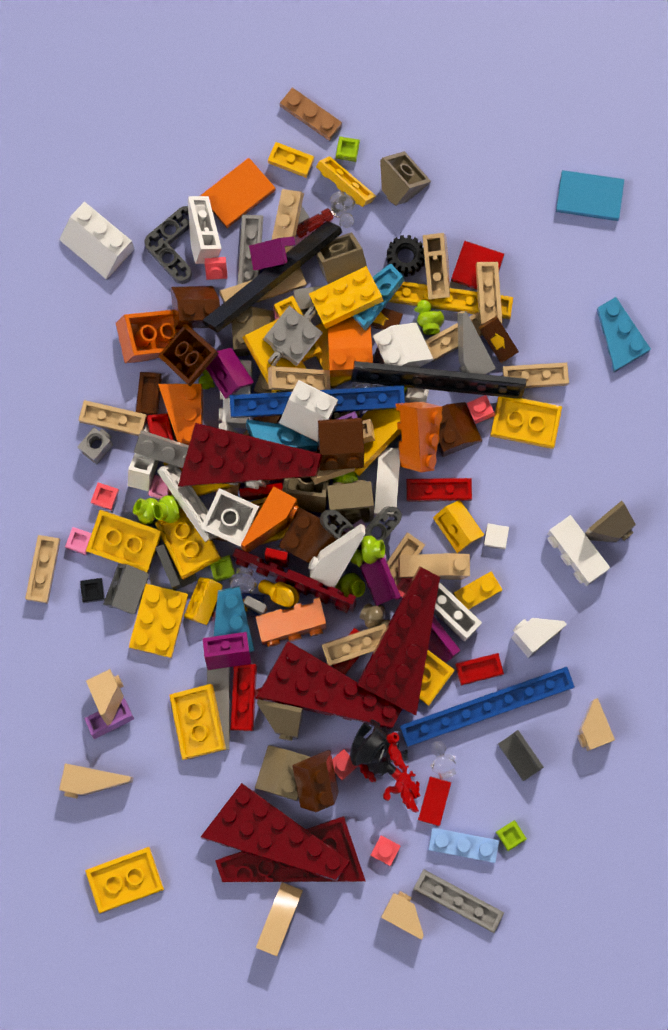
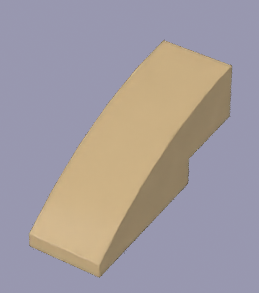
[256,882,303,956]

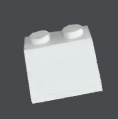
[373,323,434,368]
[279,380,338,442]
[201,488,261,547]
[511,618,567,658]

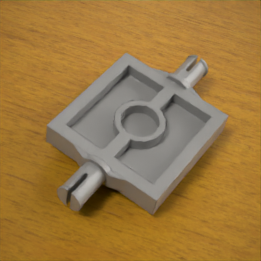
[262,306,323,366]

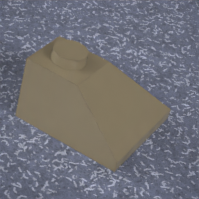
[380,151,431,206]
[282,477,330,513]
[585,500,636,542]
[257,699,303,741]

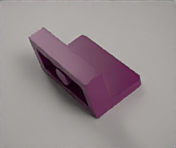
[249,237,296,270]
[206,348,254,399]
[360,557,401,606]
[428,616,461,663]
[202,632,251,670]

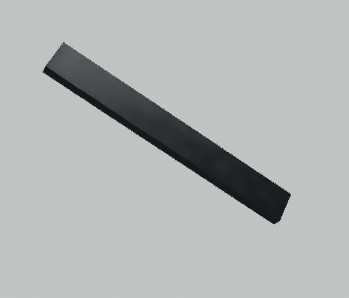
[203,221,343,333]
[351,361,526,399]

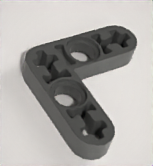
[144,206,192,284]
[320,506,402,550]

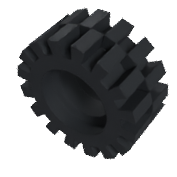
[387,235,425,277]

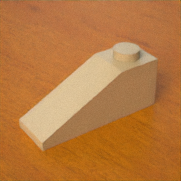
[422,233,450,300]
[398,553,470,580]
[59,763,133,799]

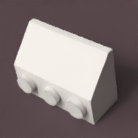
[59,201,135,280]

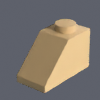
[86,669,124,725]
[578,698,615,751]
[381,891,424,940]

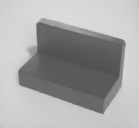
[155,544,198,590]
[103,564,149,614]
[498,730,544,781]

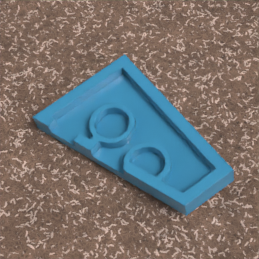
[352,264,405,331]
[597,297,651,372]
[246,419,318,452]
[213,586,254,652]

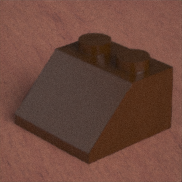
[170,286,220,329]
[437,402,482,457]
[317,418,364,471]
[292,750,339,812]

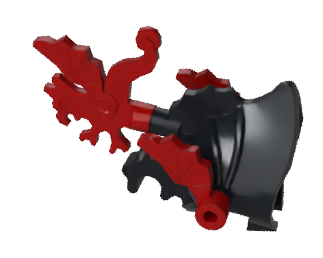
[350,719,421,813]

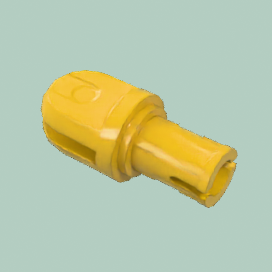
[258,579,299,607]

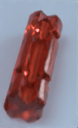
[296,208,334,238]

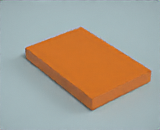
[200,158,276,228]

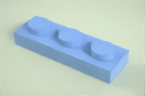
[428,828,499,863]

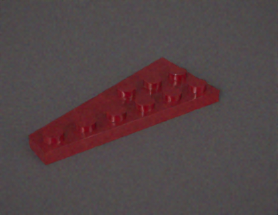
[178,423,323,487]
[233,548,357,614]
[357,566,440,715]
[255,641,402,730]
[201,783,350,881]
[215,816,366,882]

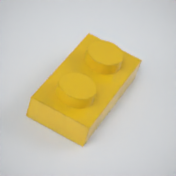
[268,142,314,178]
[453,571,503,610]

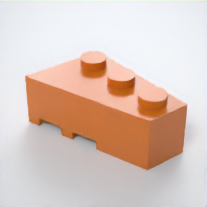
[158,384,203,445]
[396,402,442,472]
[256,597,327,647]

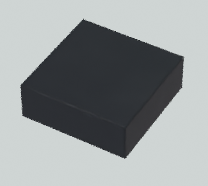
[80,578,105,603]

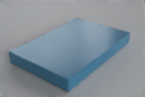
[556,170,625,221]

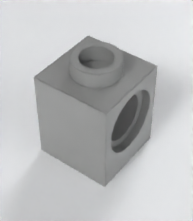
[78,427,113,465]

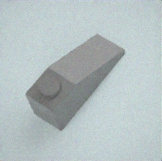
[457,311,496,374]

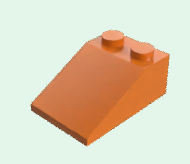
[116,310,180,363]
[328,317,373,377]
[241,486,299,553]

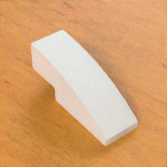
[374,447,400,517]

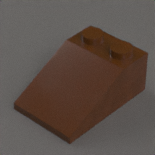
[158,324,219,387]
[278,507,349,579]

